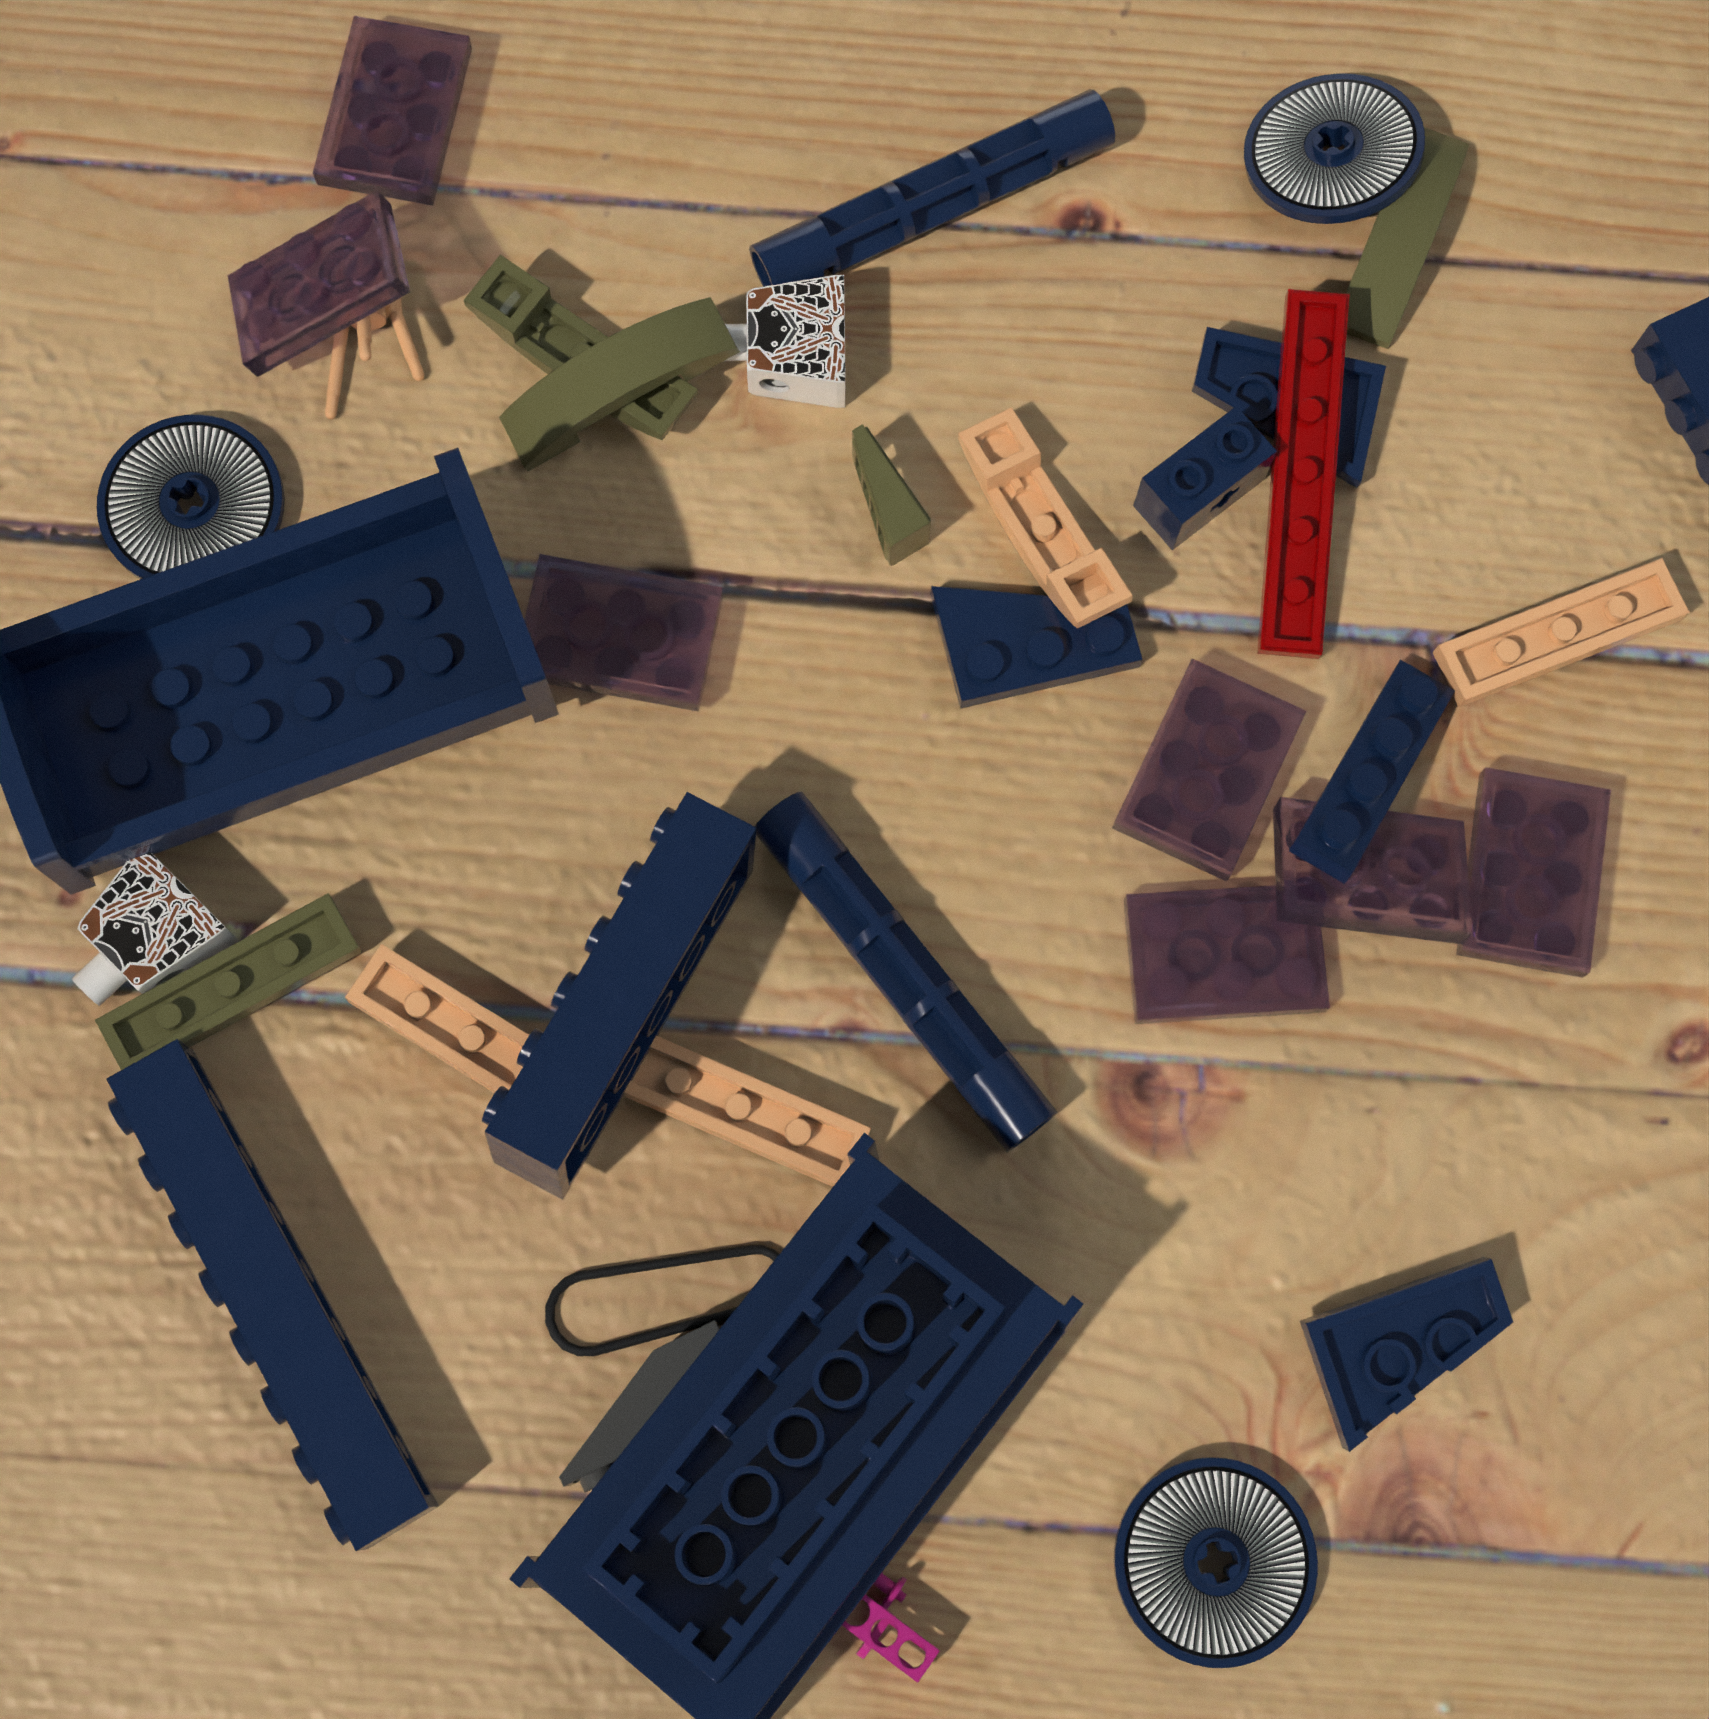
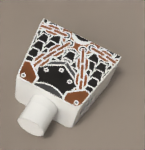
[725,275,845,408]
[72,853,239,1006]

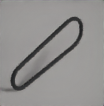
[545,1245,779,1356]

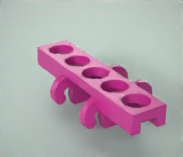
[842,1573,940,1683]

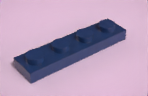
[1288,659,1455,884]

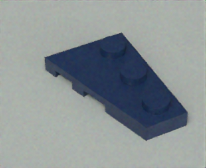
[1192,327,1386,488]

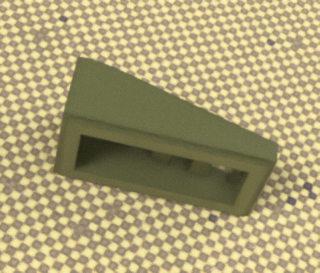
[852,424,931,566]

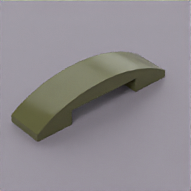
[1346,127,1470,349]
[464,254,698,440]
[499,297,740,471]

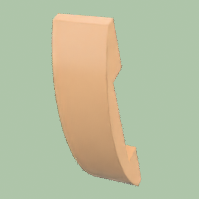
[958,407,1133,629]

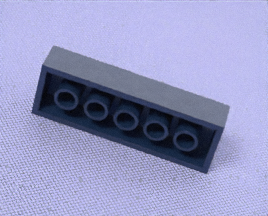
[482,792,757,1200]

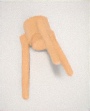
[325,266,425,420]

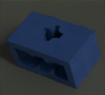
[1133,406,1277,550]

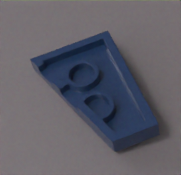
[930,586,1143,709]
[1300,1257,1514,1452]

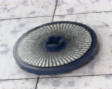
[1244,74,1425,224]
[97,415,285,579]
[1113,1457,1318,1668]

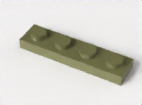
[95,893,362,1070]

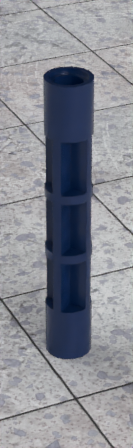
[749,89,1116,287]
[755,792,1058,1153]

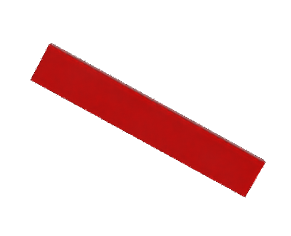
[1257,289,1350,659]

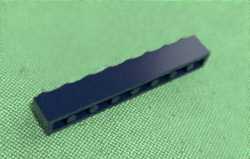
[106,1039,439,1551]

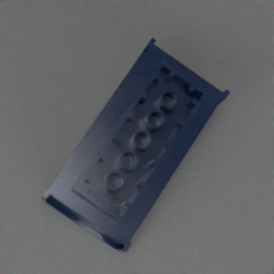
[0,448,559,895]
[509,1133,1083,1719]

